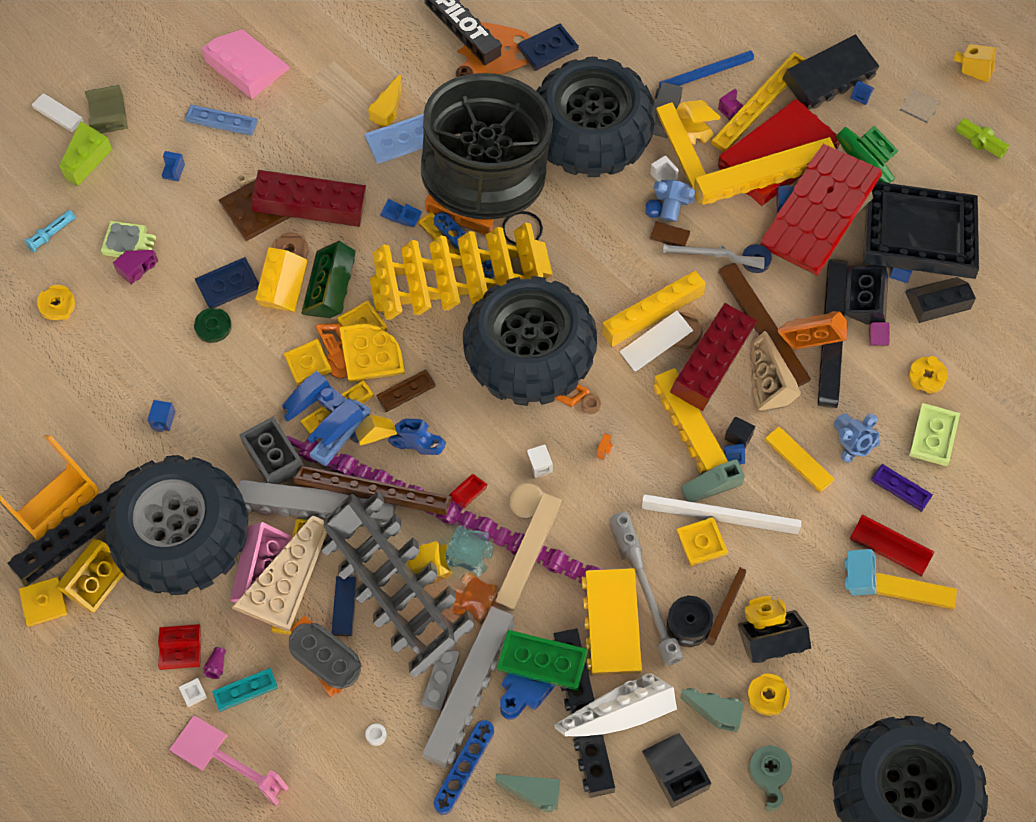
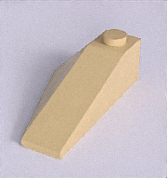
[751,331,801,411]

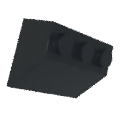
[845,265,888,325]
[905,277,976,323]
[738,610,812,663]

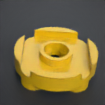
[37,285,76,321]
[908,356,948,394]
[745,596,786,629]
[747,673,790,716]

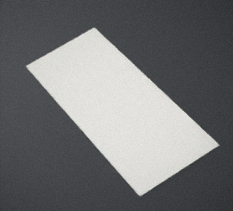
[619,311,693,372]

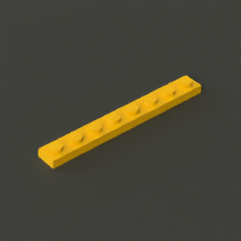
[711,52,806,152]

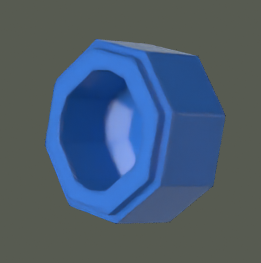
[646,200,663,218]

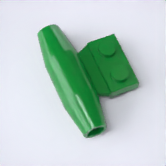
[835,126,898,183]

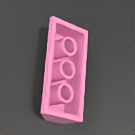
[230,522,292,603]

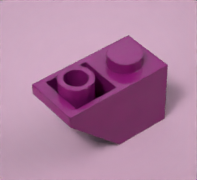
[113,250,158,285]

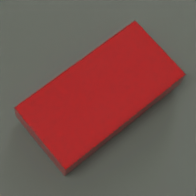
[449,474,488,509]

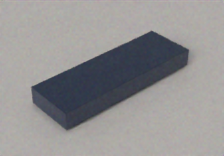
[331,576,357,636]

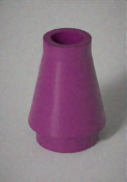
[203,647,226,679]

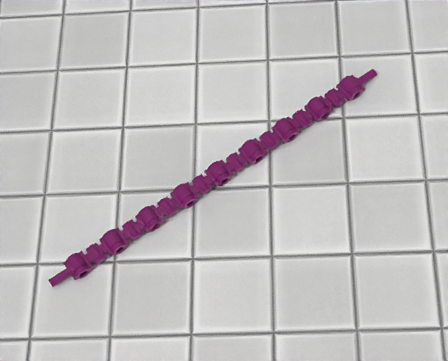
[286,435,601,584]

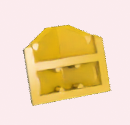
[355,415,397,446]

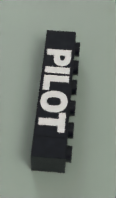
[424,0,502,65]

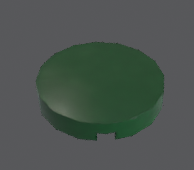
[194,308,232,343]

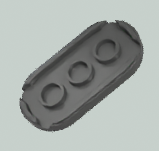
[289,623,361,689]

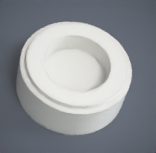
[365,723,387,746]

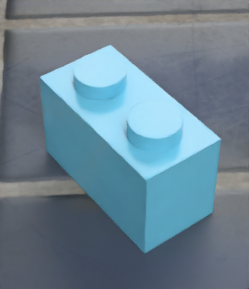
[845,549,877,596]

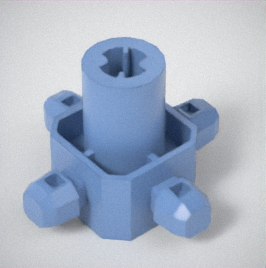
[654,180,695,222]
[834,413,880,463]

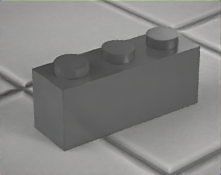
[653,82,683,138]

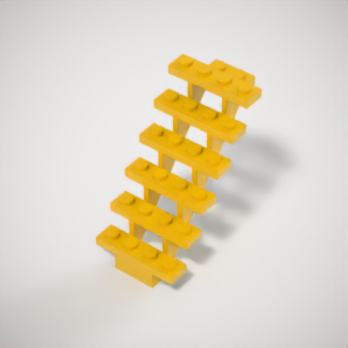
[369,222,553,320]

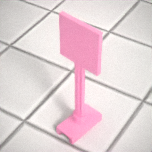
[170,716,289,806]

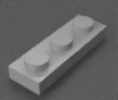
[421,649,460,712]

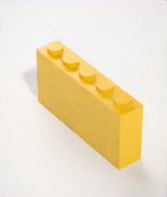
[582,568,642,676]

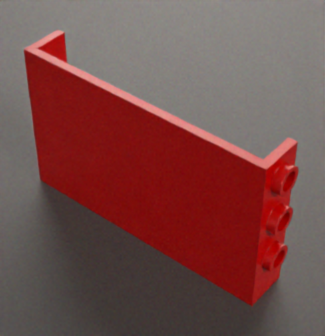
[717,99,840,207]

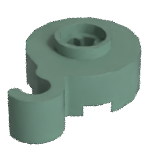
[748,745,792,812]

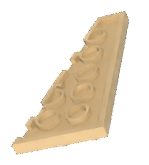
[232,515,327,632]

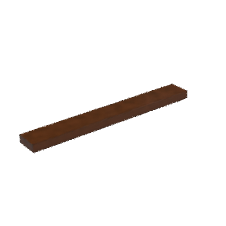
[718,262,811,387]
[295,466,452,515]

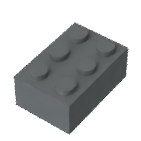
[239,416,303,484]

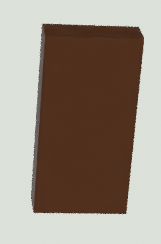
[650,221,690,247]

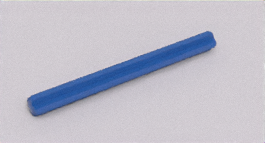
[658,50,754,88]

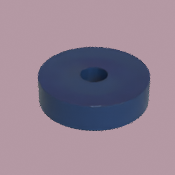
[742,244,772,273]

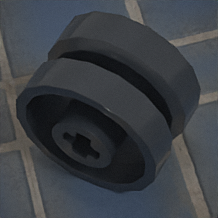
[666,595,713,647]

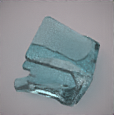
[446,525,493,576]

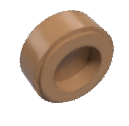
[582,394,601,414]

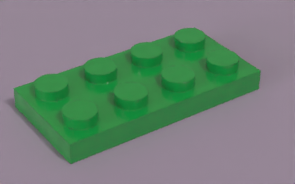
[497,630,588,691]

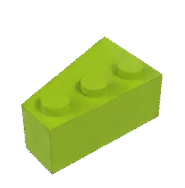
[59,121,112,186]

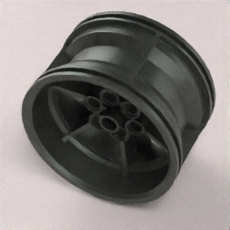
[421,73,553,219]

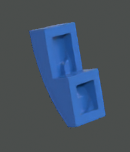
[380,199,422,227]

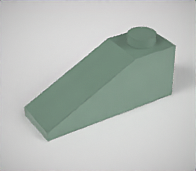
[495,774,560,812]

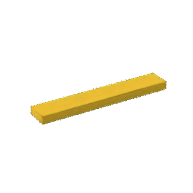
[655,102,706,203]

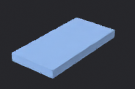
[364,114,424,164]

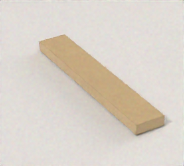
[495,493,563,610]

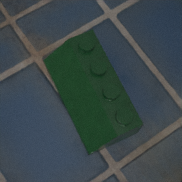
[301,241,356,319]

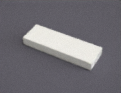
[32,93,84,132]

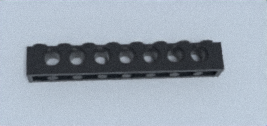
[7,467,141,587]
[553,628,615,798]

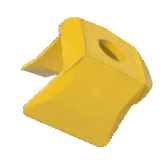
[676,100,720,145]
[407,541,452,585]

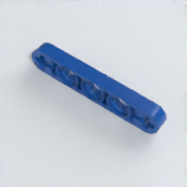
[434,212,494,279]
[434,720,494,815]

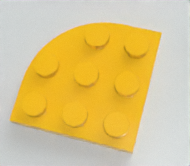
[340,324,405,383]

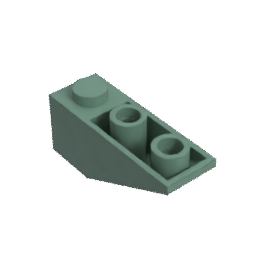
[681,459,745,502]
[680,688,744,733]

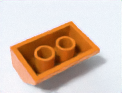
[778,311,847,350]

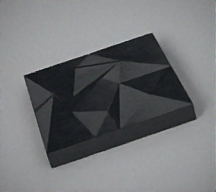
[863,182,979,279]

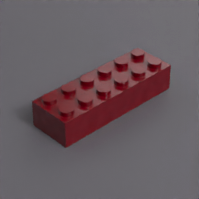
[252,170,366,227]
[670,302,757,411]

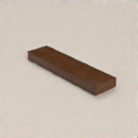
[706,567,747,646]

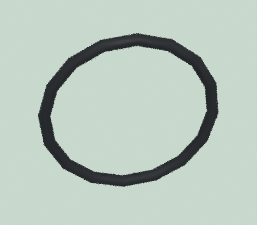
[502,211,543,245]

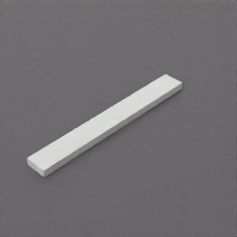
[642,494,802,534]

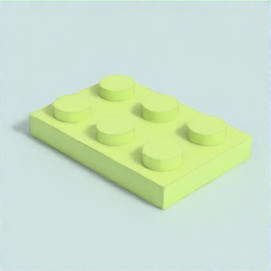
[909,403,960,466]

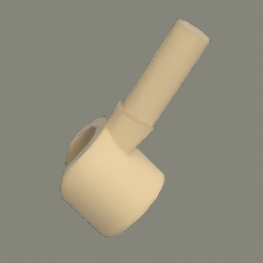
[237,174,257,187]

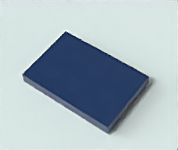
[517,23,579,71]
[195,257,259,308]

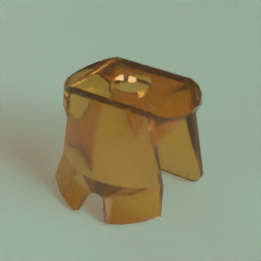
[452,572,498,625]

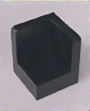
[724,417,756,449]

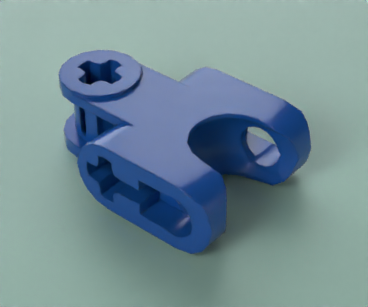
[388,418,446,455]
[500,673,556,720]

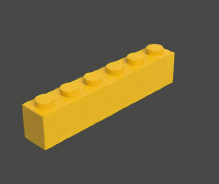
[602,270,706,347]
[652,368,728,474]

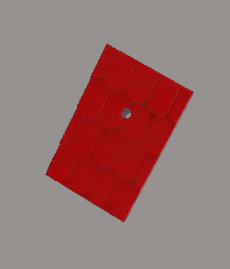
[760,144,882,276]

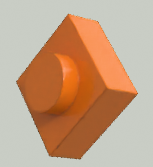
[597,433,613,460]

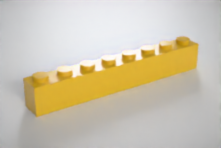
[694,137,836,205]

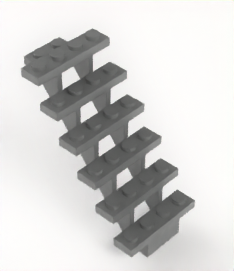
[321,490,474,678]

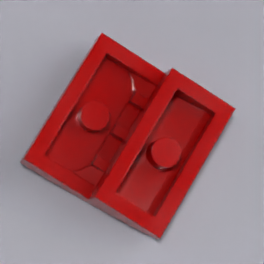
[158,624,201,670]

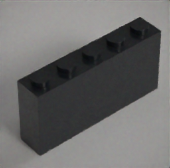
[782,34,880,110]

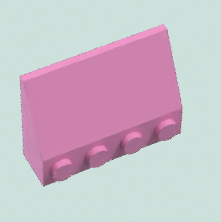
[202,29,289,99]

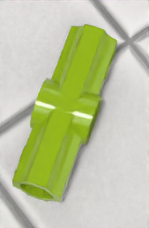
[956,118,1010,159]

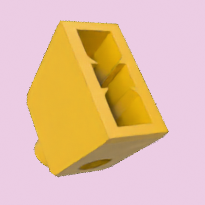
[953,44,997,83]

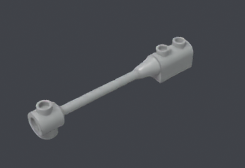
[609,512,684,666]

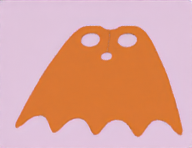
[455,22,530,75]

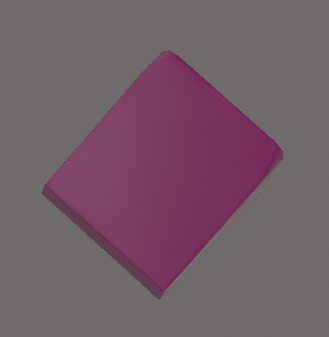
[868,322,890,346]

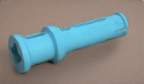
[24,209,76,253]

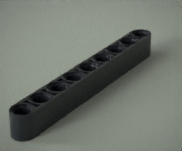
[817,259,848,408]

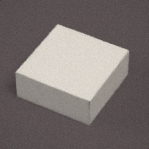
[179,678,207,707]

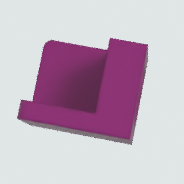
[718,89,743,120]

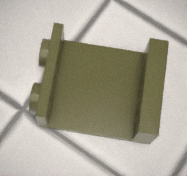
[85,85,128,133]

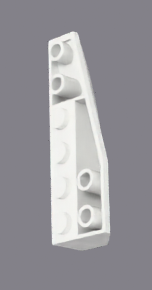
[554,673,677,736]

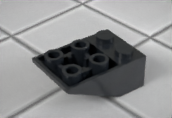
[642,733,712,808]

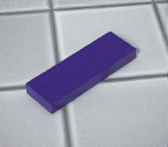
[871,464,933,512]

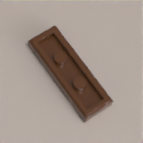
[376,369,436,412]

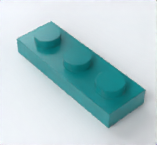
[212,668,278,712]

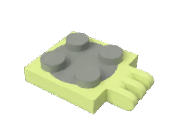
[101,221,156,257]

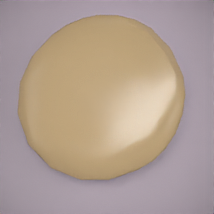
[510,483,543,518]

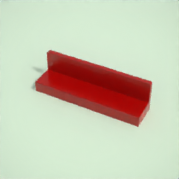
[850,515,935,577]

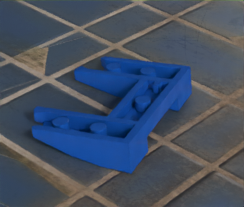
[282,371,364,446]

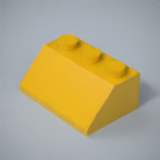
[255,247,308,312]
[55,539,124,613]

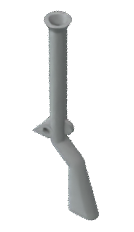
[663,244,764,269]

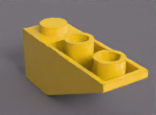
[368,74,403,127]

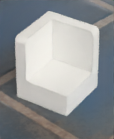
[650,155,679,181]
[527,444,553,478]

